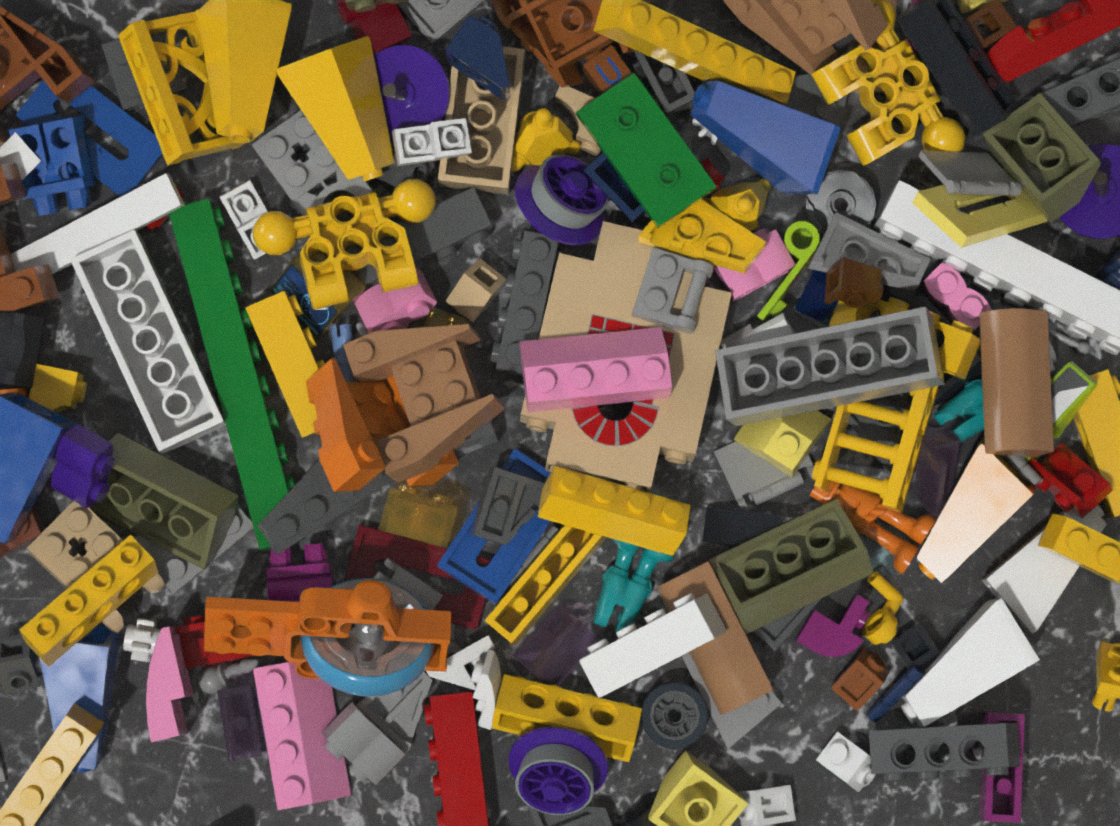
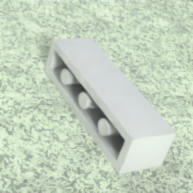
[579,593,727,698]

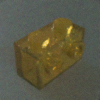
[378,484,460,549]

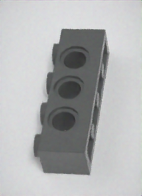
[1039,52,1120,129]
[869,723,1020,781]

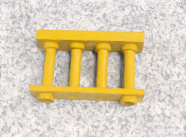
[812,386,939,513]

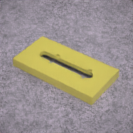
[912,168,1048,248]

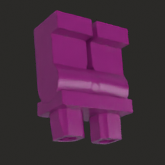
[266,543,335,636]

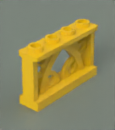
[118,10,244,166]

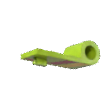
[757,221,821,323]

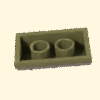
[983,93,1101,223]

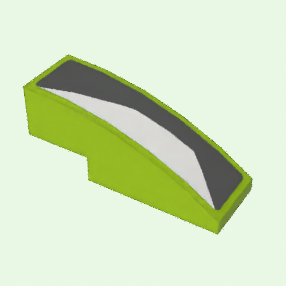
[1023,361,1098,462]

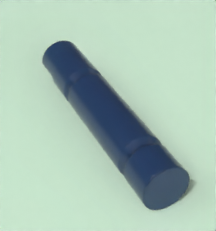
[867,664,925,722]

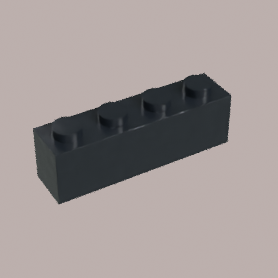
[897,0,1018,136]

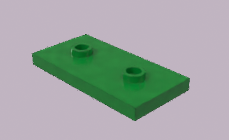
[576,73,717,228]

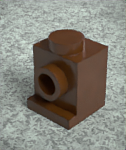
[964,0,1017,51]
[824,257,883,308]

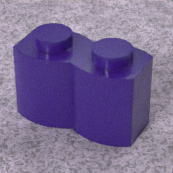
[51,423,115,509]

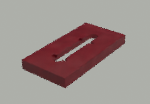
[343,525,491,630]

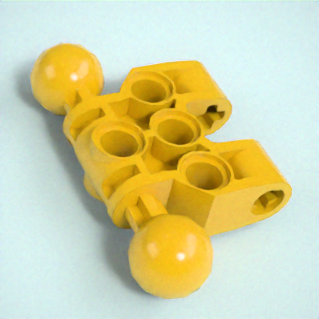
[811,0,966,166]
[252,179,436,310]

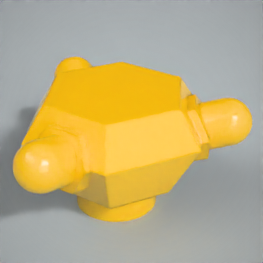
[511,108,581,172]
[702,179,771,231]

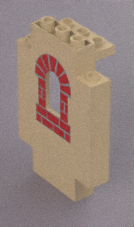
[520,221,732,493]

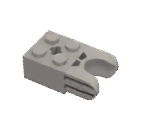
[252,110,372,216]

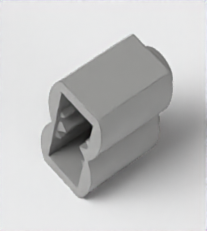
[322,702,406,785]

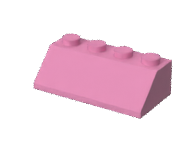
[519,327,672,412]
[253,662,351,810]

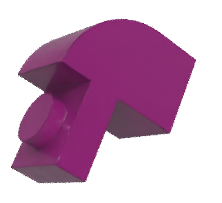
[794,594,870,657]

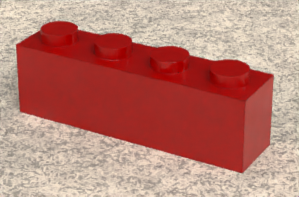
[424,691,489,826]

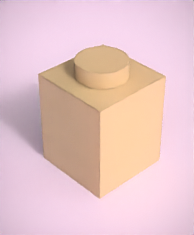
[446,258,507,322]

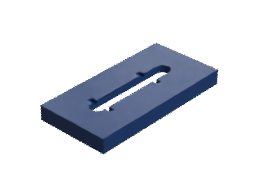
[16,80,163,197]
[437,448,551,605]

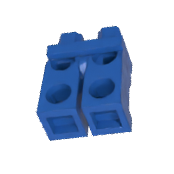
[8,115,96,216]

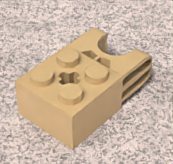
[27,501,165,634]

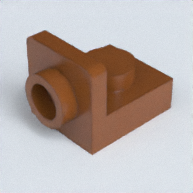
[831,648,890,711]

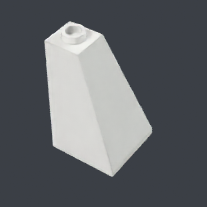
[901,598,1040,727]

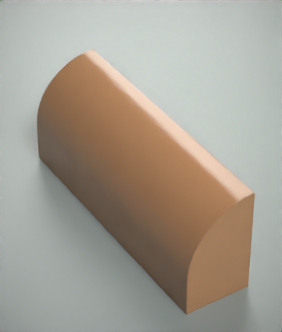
[979,308,1054,457]
[656,561,773,715]

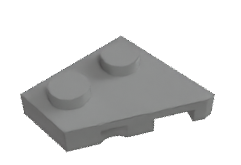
[357,671,432,753]

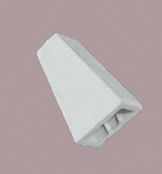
[982,505,1107,634]

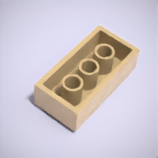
[438,47,525,195]

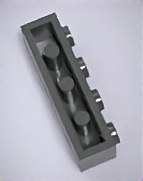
[632,0,695,119]
[490,230,559,378]

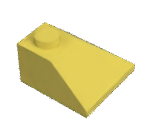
[734,410,831,478]
[648,750,748,826]

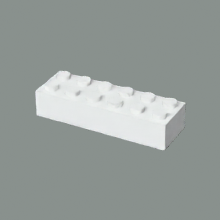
[70,229,226,454]

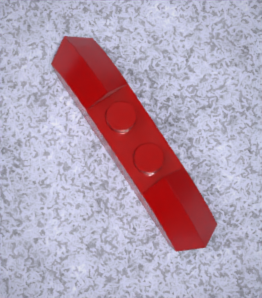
[986,0,1120,82]

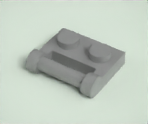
[632,247,714,334]

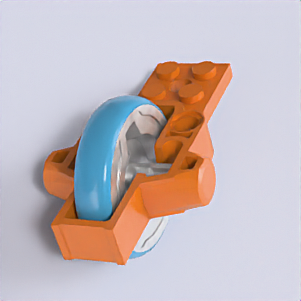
[204,578,451,696]

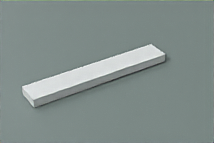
[11,173,185,274]

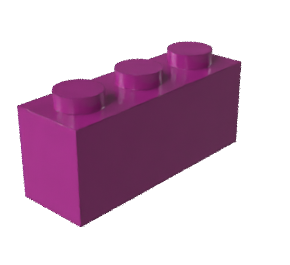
[979,712,1025,823]

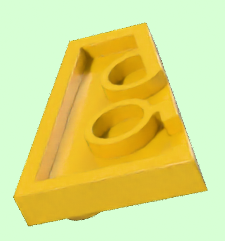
[638,199,766,274]

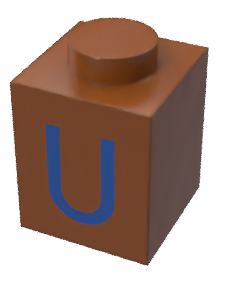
[583,45,632,95]

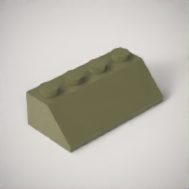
[89,433,239,570]
[709,499,874,634]

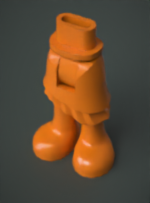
[809,481,937,575]

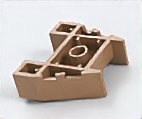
[723,0,888,74]
[343,324,505,483]

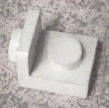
[737,785,796,826]

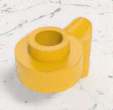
[862,571,903,645]

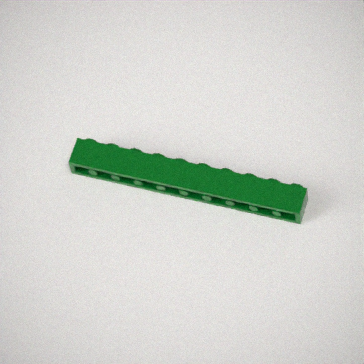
[169,198,304,551]

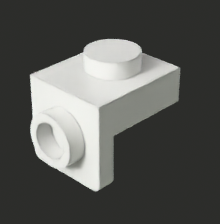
[816,732,876,792]

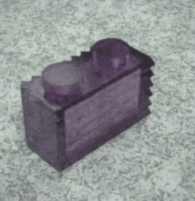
[217,684,267,762]

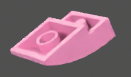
[146,626,194,742]

